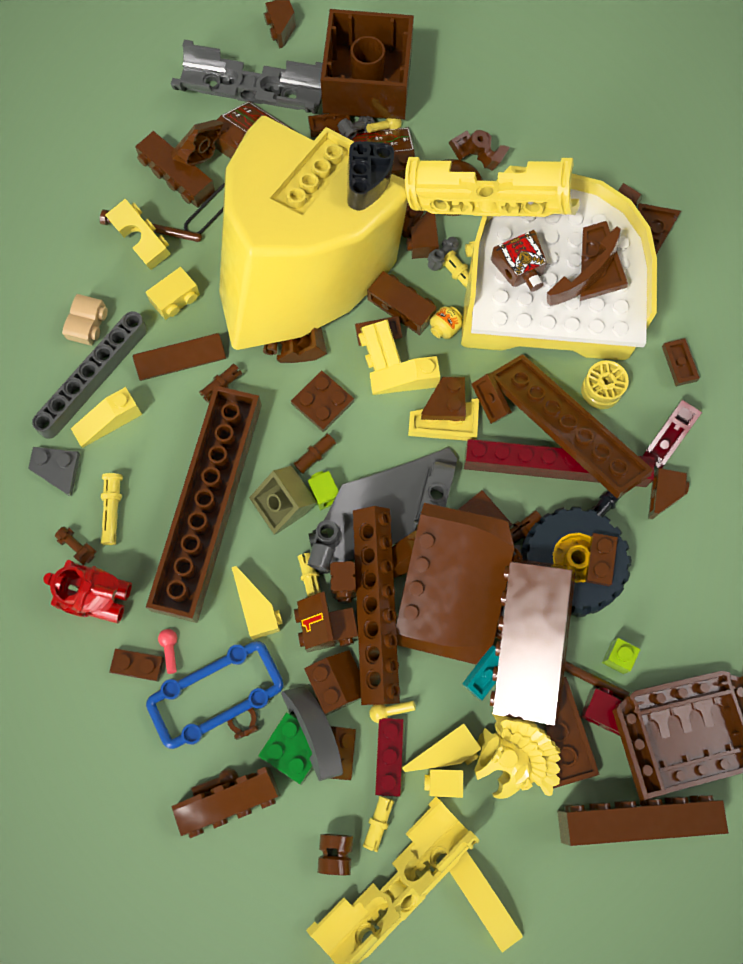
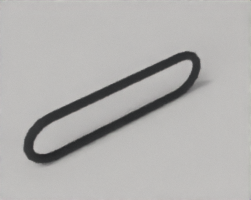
[184,183,225,234]

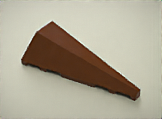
[277,327,327,363]

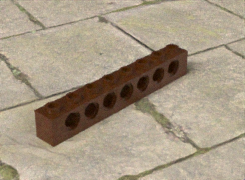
[353,506,400,705]

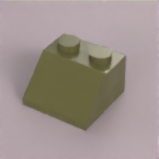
[249,466,317,535]

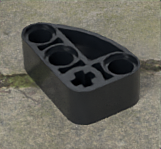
[347,141,395,211]

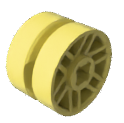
[581,360,629,409]

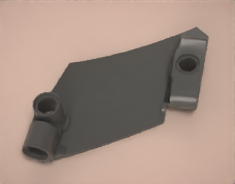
[307,447,457,572]

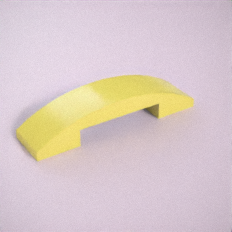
[449,851,523,953]

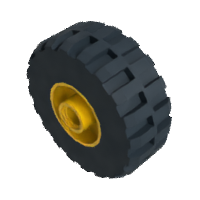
[521,506,631,617]

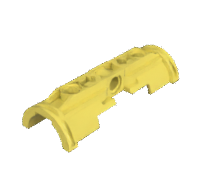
[405,157,580,217]
[306,797,480,964]

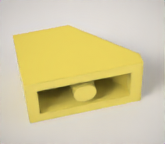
[424,770,463,798]

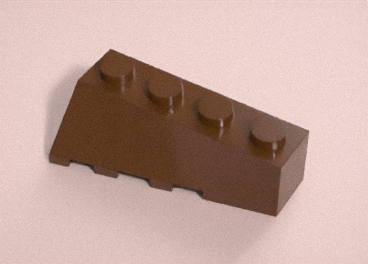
[171,767,280,838]

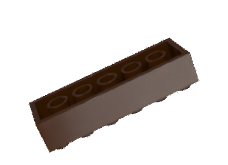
[557,795,729,846]

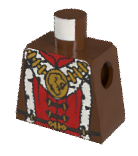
[491,230,547,292]

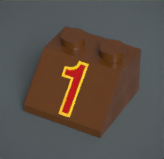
[294,592,335,652]

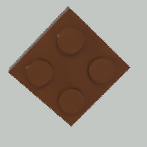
[291,370,354,433]

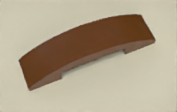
[547,226,621,306]

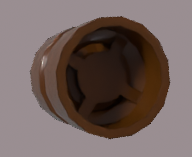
[317,834,353,876]

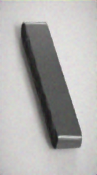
[32,311,147,439]

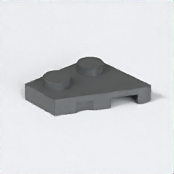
[28,447,80,496]

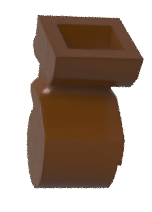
[465,130,510,171]

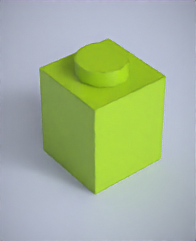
[308,471,339,511]
[602,638,641,674]

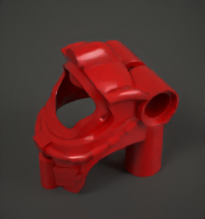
[43,560,132,624]

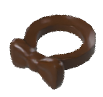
[227,705,259,740]

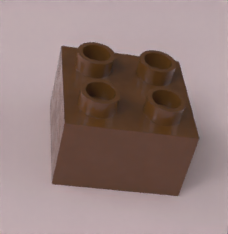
[321,9,414,120]

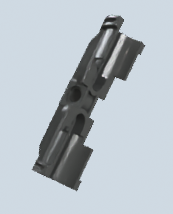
[171,39,323,114]

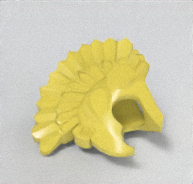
[474,712,561,799]

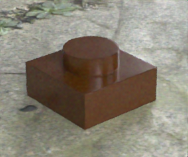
[449,131,471,160]

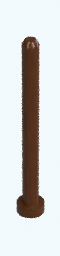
[100,209,202,242]

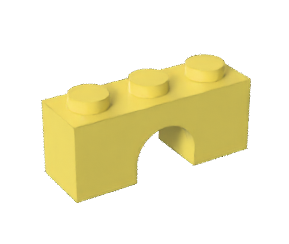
[106,199,171,270]

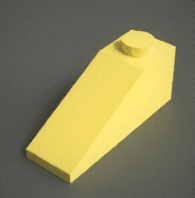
[370,356,440,395]
[71,387,142,448]
[232,566,283,640]
[402,723,481,772]

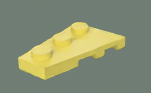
[408,398,479,441]

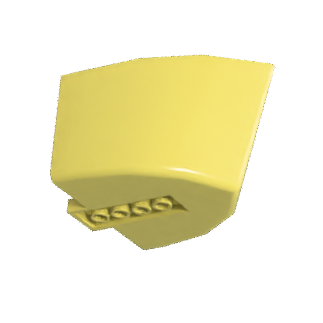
[219,116,408,350]

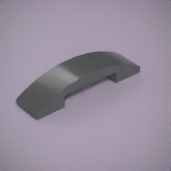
[281,686,343,781]

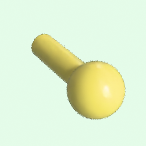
[366,118,402,133]
[369,701,416,723]

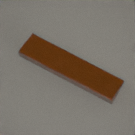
[132,333,226,381]

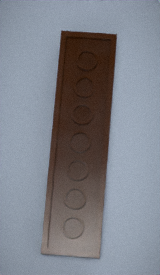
[492,354,653,499]

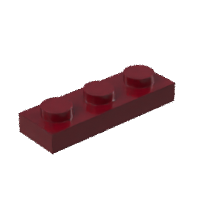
[375,718,404,797]

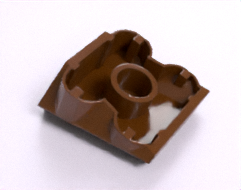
[171,120,223,166]

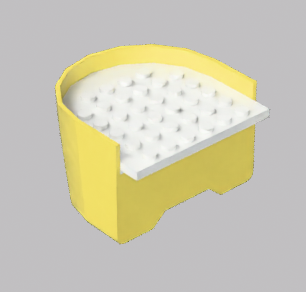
[461,173,657,360]

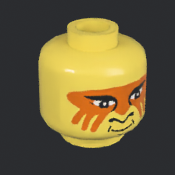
[430,306,463,339]

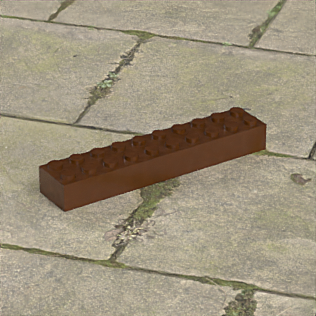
[146,386,262,623]

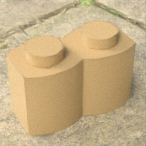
[62,294,108,346]

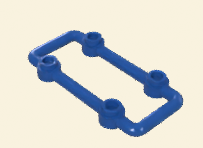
[146,641,284,749]

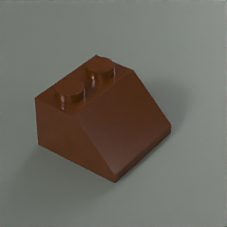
[304,650,361,716]

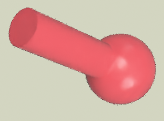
[158,629,177,674]

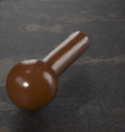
[191,768,238,796]

